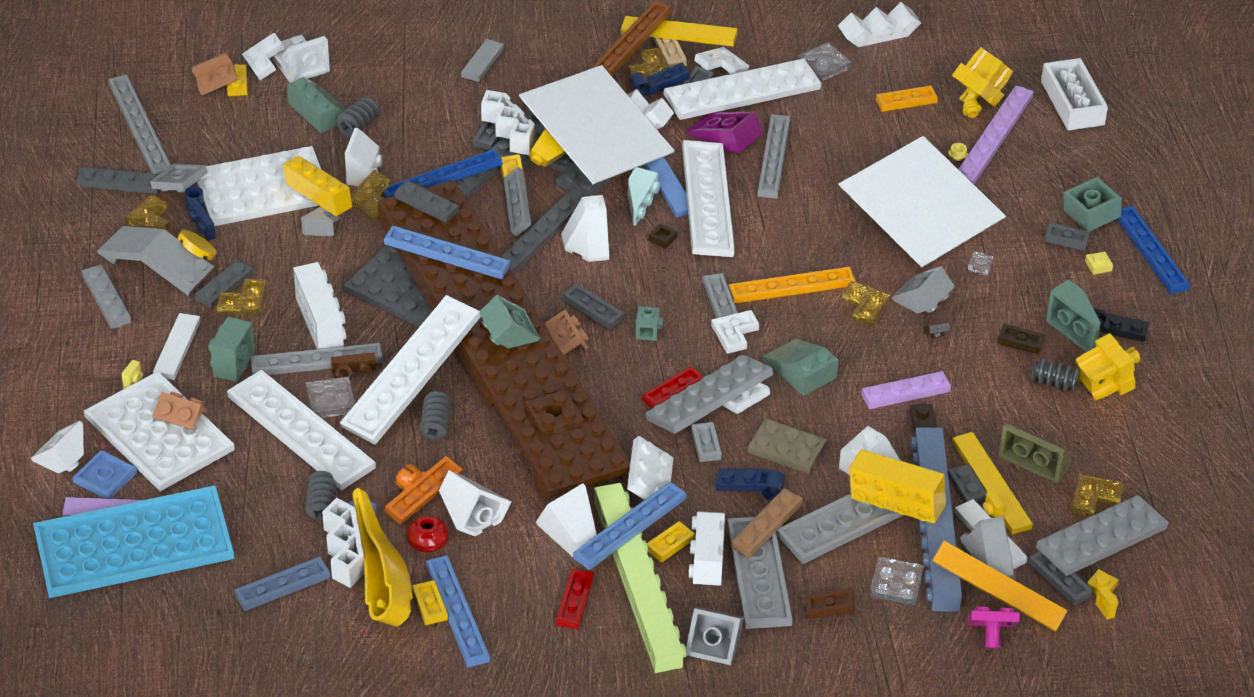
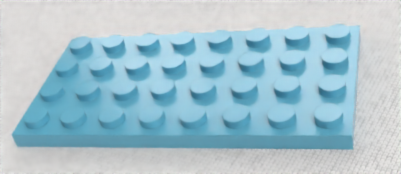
[33,486,234,598]

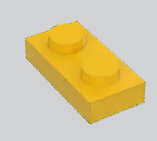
[227,64,247,96]
[647,521,695,563]
[412,580,448,626]

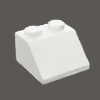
[345,128,382,188]
[839,426,901,475]

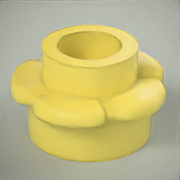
[948,143,968,161]

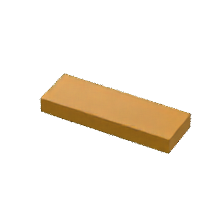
[875,86,938,112]

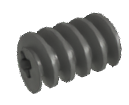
[336,97,380,138]
[1031,357,1079,393]
[419,391,451,440]
[305,471,337,521]

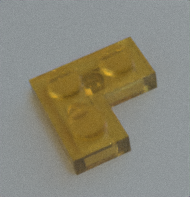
[628,47,670,77]
[351,169,391,221]
[124,195,170,230]
[217,279,266,315]
[842,281,890,326]
[1071,474,1124,516]

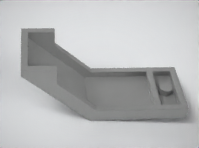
[97,226,214,296]

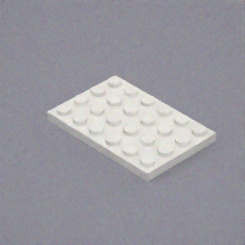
[197,146,321,226]
[84,371,235,492]

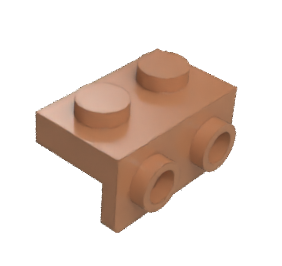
[152,391,208,431]

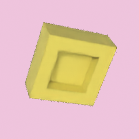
[1085,252,1113,274]
[122,360,143,389]

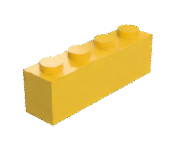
[283,156,352,216]

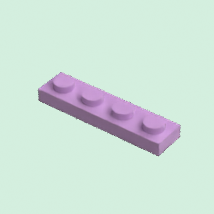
[861,371,951,409]

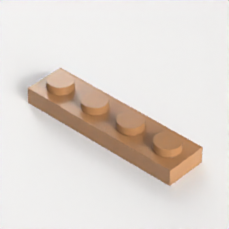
[731,488,803,558]

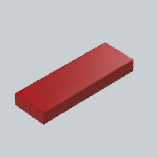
[642,366,704,409]
[556,568,594,629]

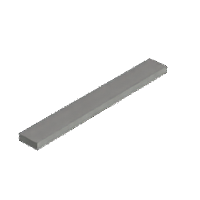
[108,75,171,174]

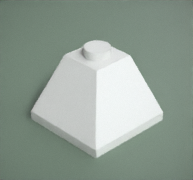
[31,421,84,473]

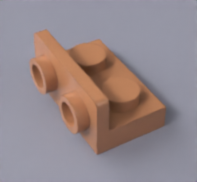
[191,53,238,95]
[545,309,589,355]

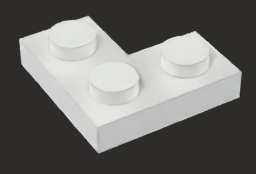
[242,33,285,80]
[694,47,749,74]
[711,310,759,354]

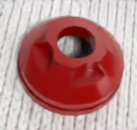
[407,516,449,552]

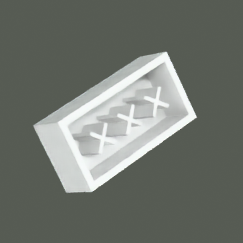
[1041,58,1108,130]
[293,262,346,349]

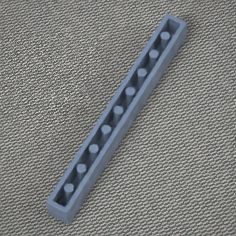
[911,428,962,611]

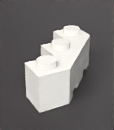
[838,2,921,47]
[481,90,535,155]
[627,90,674,129]
[322,498,365,588]
[689,511,725,585]

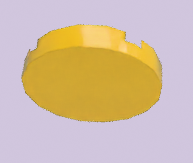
[178,229,217,260]

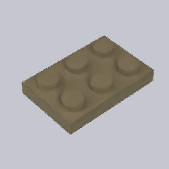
[747,418,827,474]

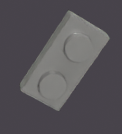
[691,422,722,462]

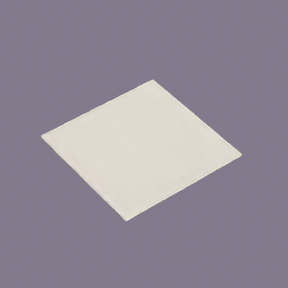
[519,65,675,184]
[838,136,1006,267]

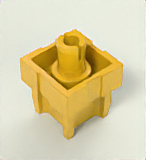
[952,47,1013,107]
[1076,333,1141,401]

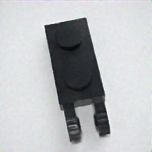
[1094,309,1149,342]

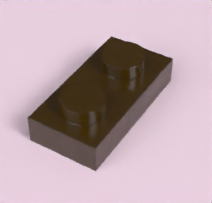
[997,323,1045,354]
[910,404,937,434]

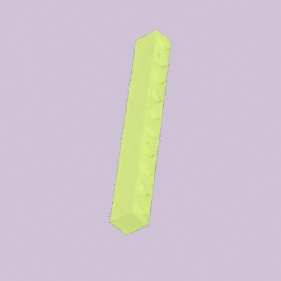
[594,483,686,673]

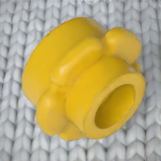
[962,100,982,118]

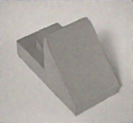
[301,207,340,236]

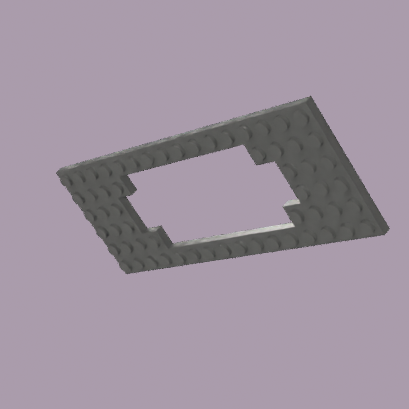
[343,111,615,327]

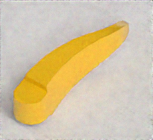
[353,488,413,627]

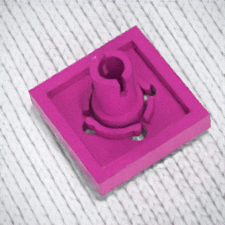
[967,607,1020,648]

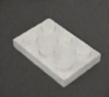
[627,436,673,500]

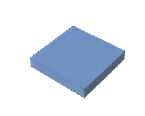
[72,450,137,499]

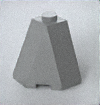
[960,516,1015,580]

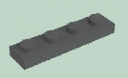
[77,167,159,194]

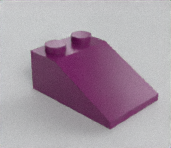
[687,112,762,153]

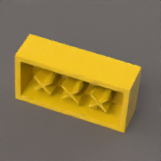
[849,449,946,524]

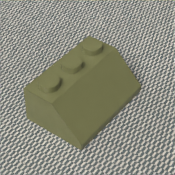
[998,423,1073,484]

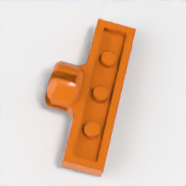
[384,456,463,525]

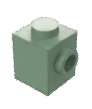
[635,306,663,341]

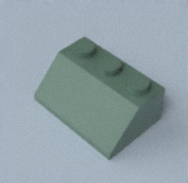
[287,77,346,133]

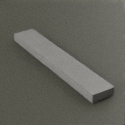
[757,114,790,199]
[250,343,383,375]

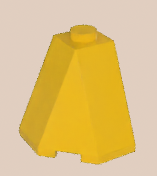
[528,128,567,167]

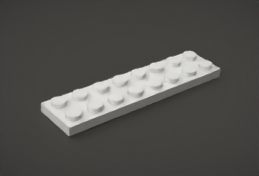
[664,59,822,120]
[682,140,735,257]
[340,295,481,445]
[227,370,376,491]

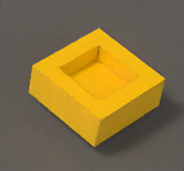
[500,154,523,179]
[983,490,1005,518]
[1087,569,1119,595]
[1095,585,1118,620]

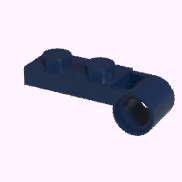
[629,62,690,97]
[185,186,216,241]
[715,468,785,500]

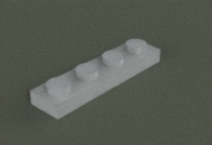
[504,167,531,236]
[81,265,131,329]

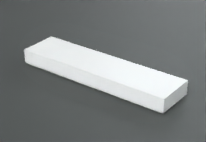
[153,313,200,380]
[954,499,1028,569]

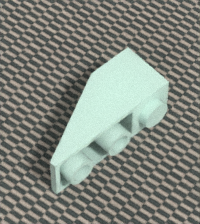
[628,167,660,226]

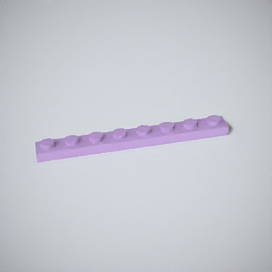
[958,85,1034,185]

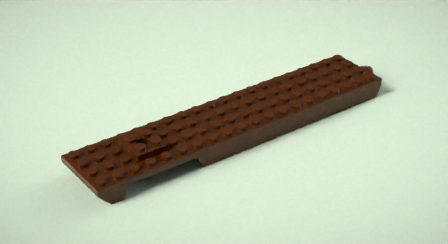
[378,180,630,498]

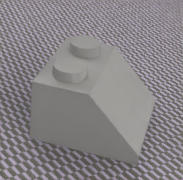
[891,266,955,314]
[686,607,744,665]

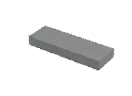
[461,39,504,82]
[702,273,738,318]

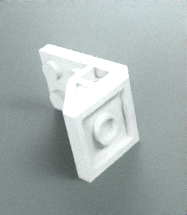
[271,35,330,83]

